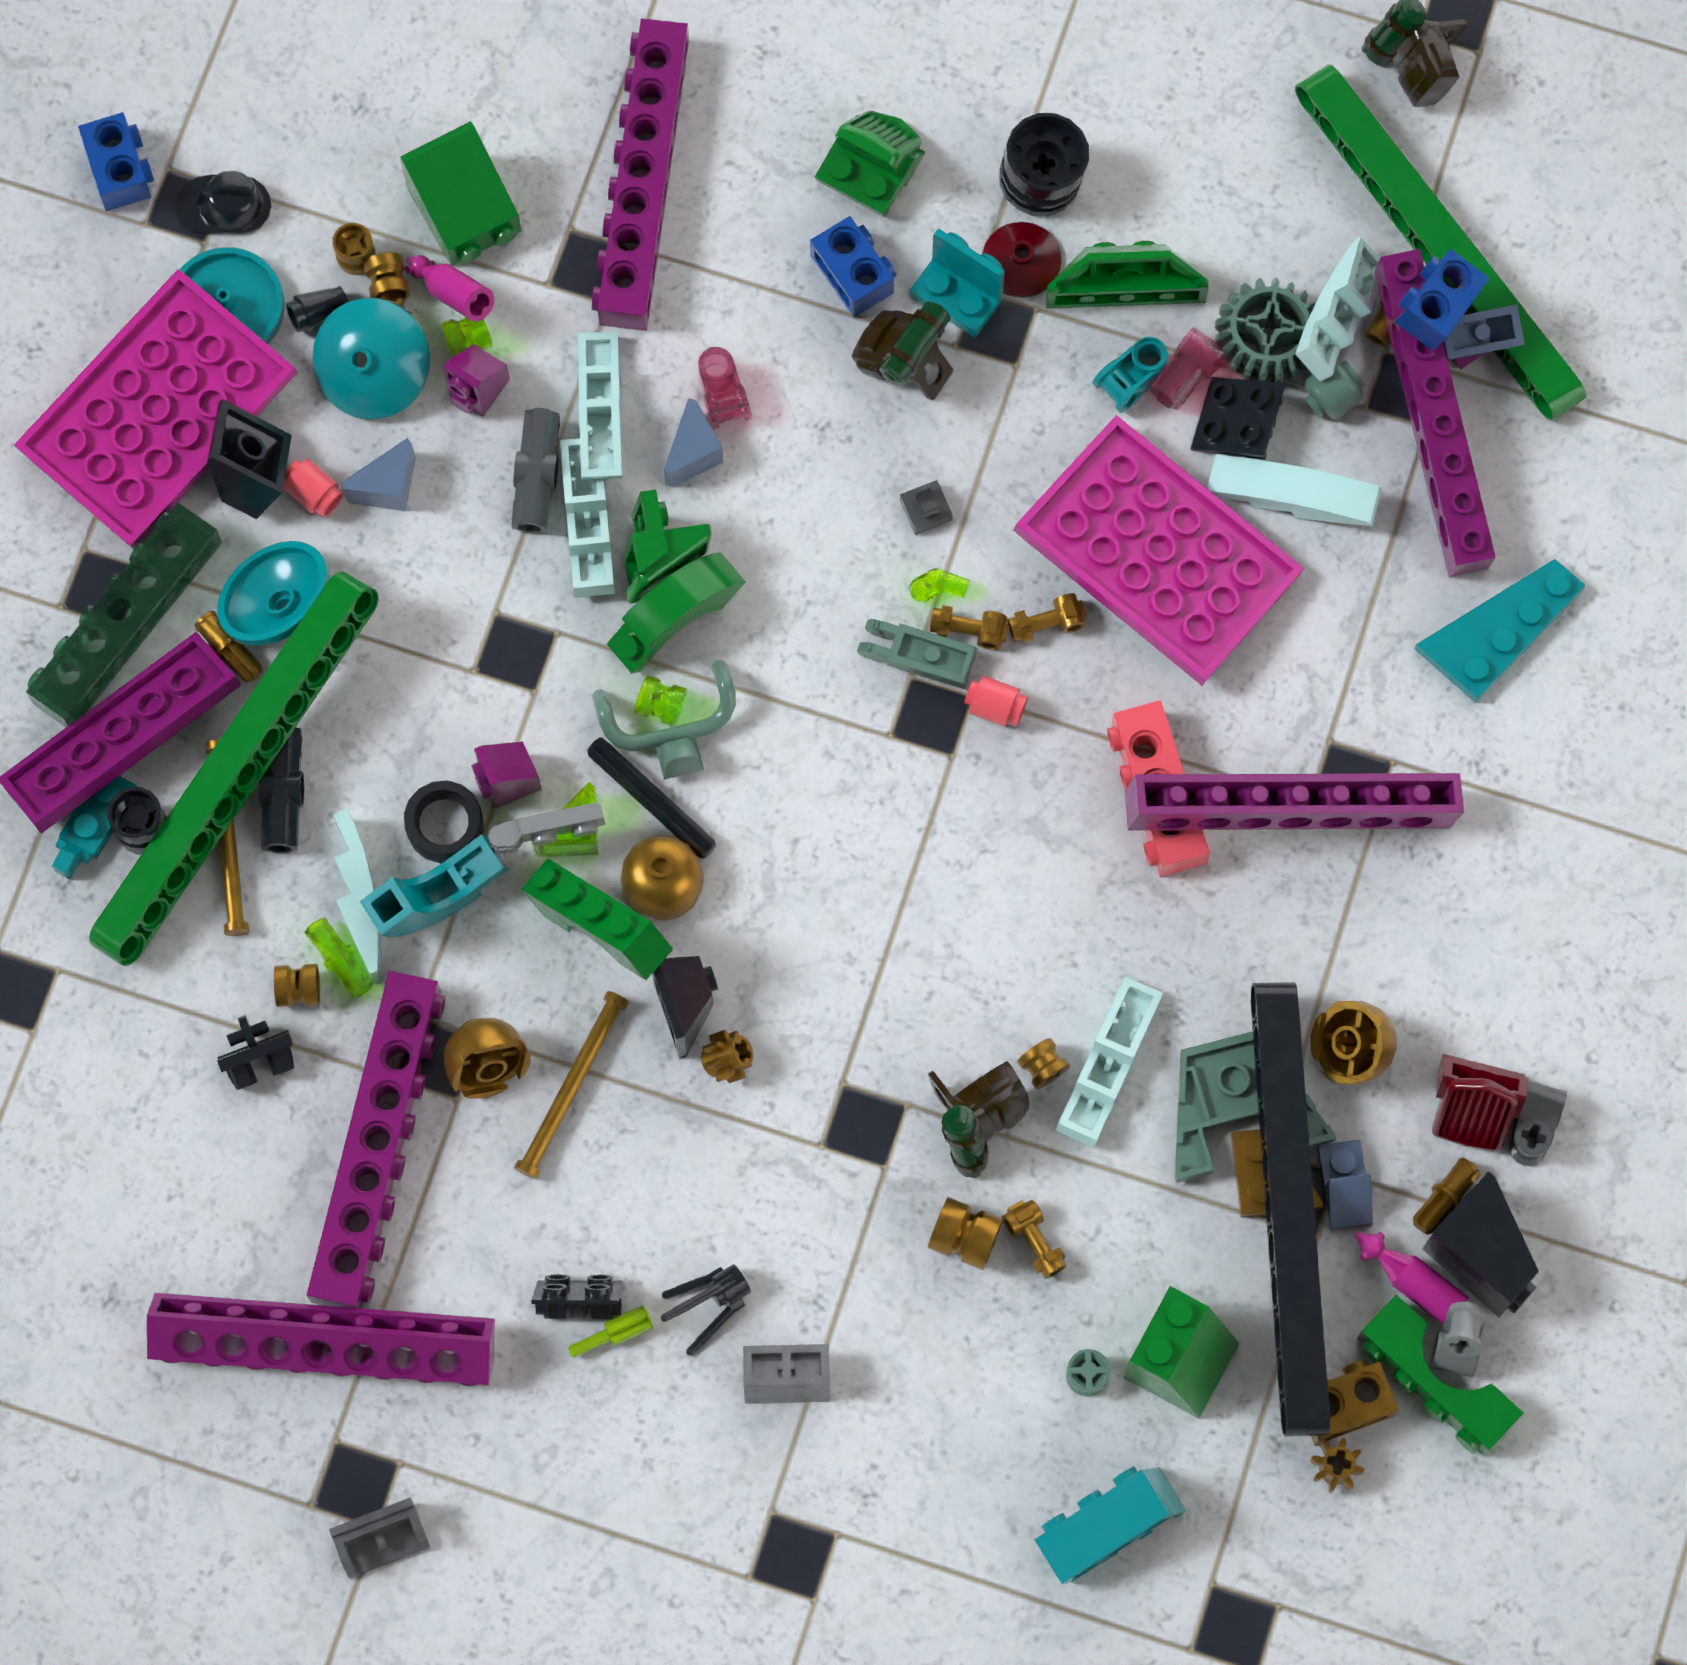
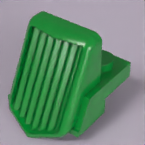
[815,111,925,218]
[623,489,712,604]

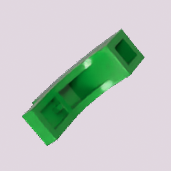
[607,552,746,674]

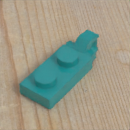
[52,776,137,880]

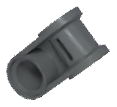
[1509,1080,1567,1166]

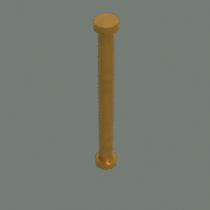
[206,739,249,936]
[514,991,629,1179]

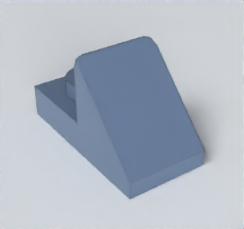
[1443,305,1525,360]
[1317,1139,1373,1231]

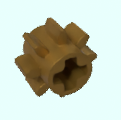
[701,1030,753,1083]
[1310,1438,1365,1493]

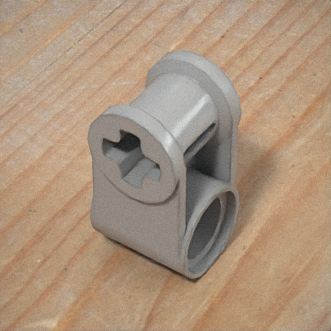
[1431,1301,1486,1377]

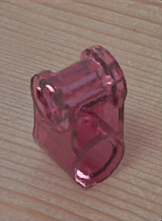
[698,347,752,430]

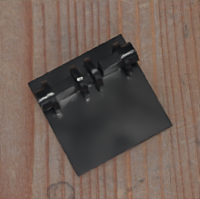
[1190,377,1286,460]
[531,1274,622,1319]

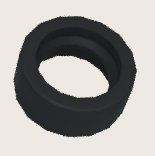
[404,780,484,864]

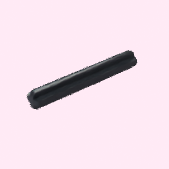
[587,737,716,859]

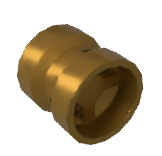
[332,222,376,275]
[363,252,410,302]
[274,964,320,1007]

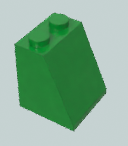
[400,121,522,266]
[1124,1286,1239,1419]

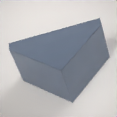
[664,398,724,487]
[341,438,416,511]

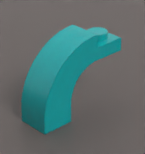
[360,834,509,937]

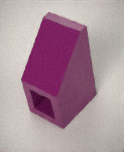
[443,344,510,417]
[471,741,542,809]

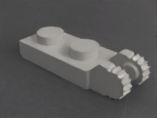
[487,802,606,854]

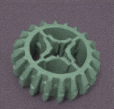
[1214,277,1316,383]

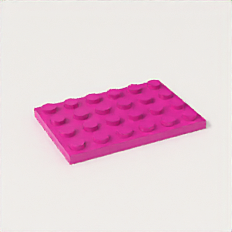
[14,269,298,550]
[1013,415,1305,686]

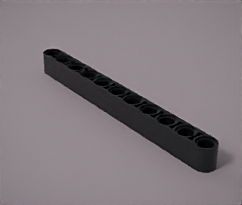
[1250,982,1330,1437]

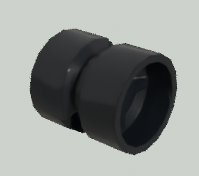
[107,787,167,855]

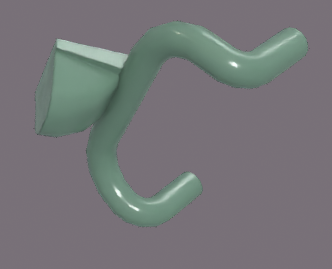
[592,660,736,780]

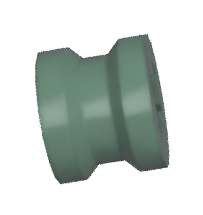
[1066,1349,1110,1397]

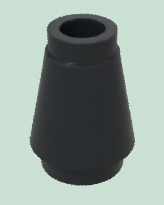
[286,286,348,333]

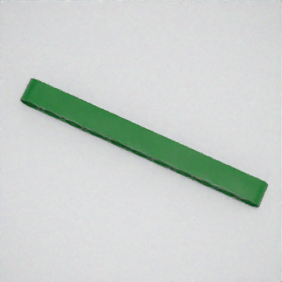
[1295,64,1586,421]
[89,571,379,966]

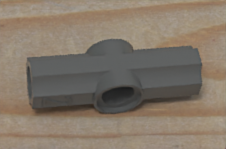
[511,408,560,535]

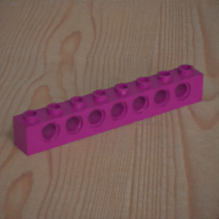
[592,18,689,331]
[1374,249,1496,577]
[1124,773,1464,831]
[306,971,446,1308]
[146,1293,495,1386]

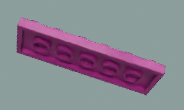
[0,632,241,834]

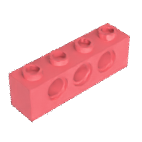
[1107,700,1210,877]

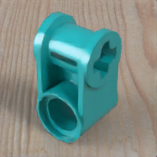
[1092,336,1168,413]

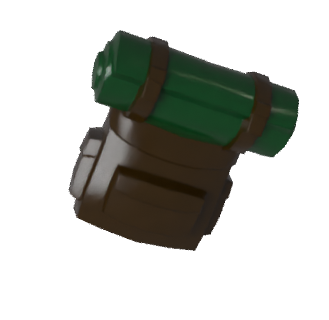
[1361,0,1468,107]
[851,301,953,400]
[928,1061,1030,1178]

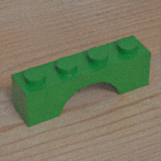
[521,859,673,980]
[1357,1294,1524,1456]

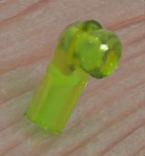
[909,568,970,602]

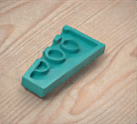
[1414,559,1585,703]

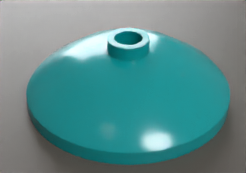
[313,298,430,420]
[217,541,330,646]

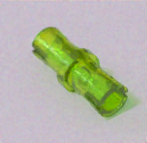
[304,917,374,999]

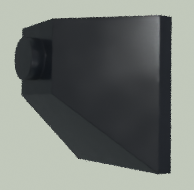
[207,399,292,520]
[652,956,718,1059]

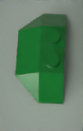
[1046,241,1209,309]

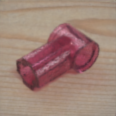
[1150,327,1225,410]

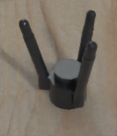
[661,1264,751,1356]

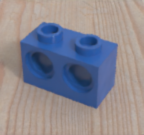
[78,112,155,212]
[810,216,896,318]
[1395,248,1489,351]

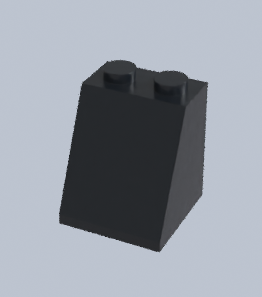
[1422,1171,1539,1318]

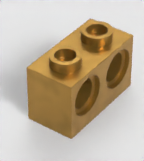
[1311,1360,1399,1446]

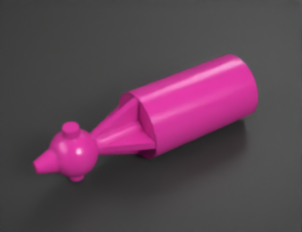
[405,255,494,321]
[1354,1231,1469,1325]

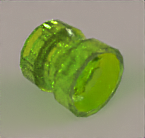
[441,317,493,357]
[634,675,687,727]

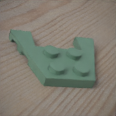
[1175,1032,1336,1183]

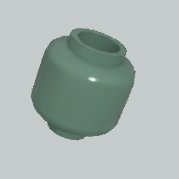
[1304,360,1365,420]

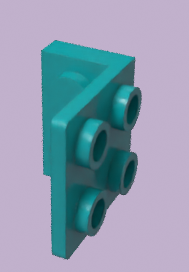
[909,229,1005,338]

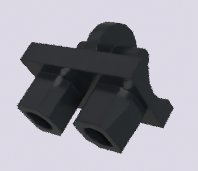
[217,1015,294,1090]

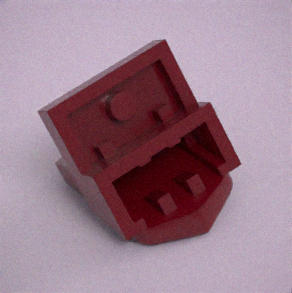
[1432,1054,1528,1152]

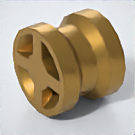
[1017,1038,1070,1090]

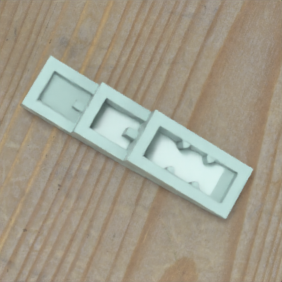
[1295,236,1380,382]
[578,331,622,480]
[560,438,615,598]
[1207,454,1382,526]
[333,808,382,984]
[1056,976,1164,1148]

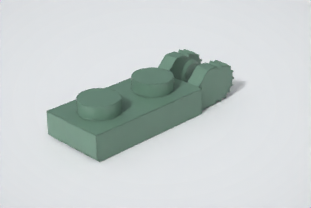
[857,619,978,689]

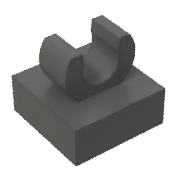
[900,480,953,535]

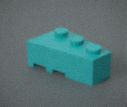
[1034,1466,1187,1584]

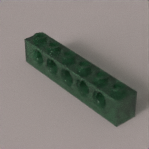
[25,502,222,728]

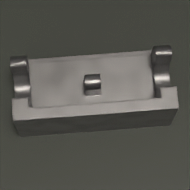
[743,1344,830,1404]
[329,1497,430,1579]

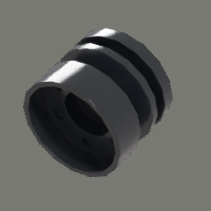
[999,113,1089,216]

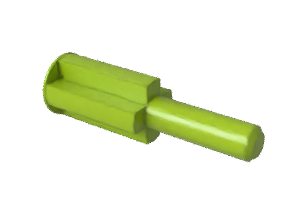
[568,1305,653,1358]

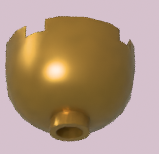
[620,835,704,921]
[1310,1001,1397,1084]
[444,1018,531,1099]

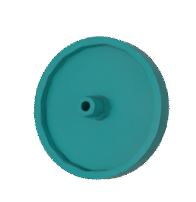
[179,247,285,344]

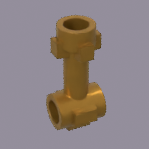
[1007,593,1087,643]
[929,605,1009,650]
[1002,1199,1067,1279]

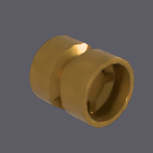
[928,1197,1003,1270]

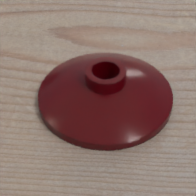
[982,222,1061,297]

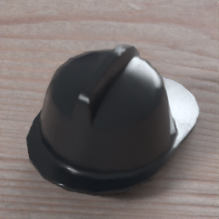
[175,171,271,234]

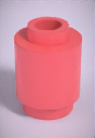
[283,459,344,518]
[964,675,1028,727]

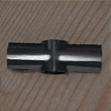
[259,728,305,854]

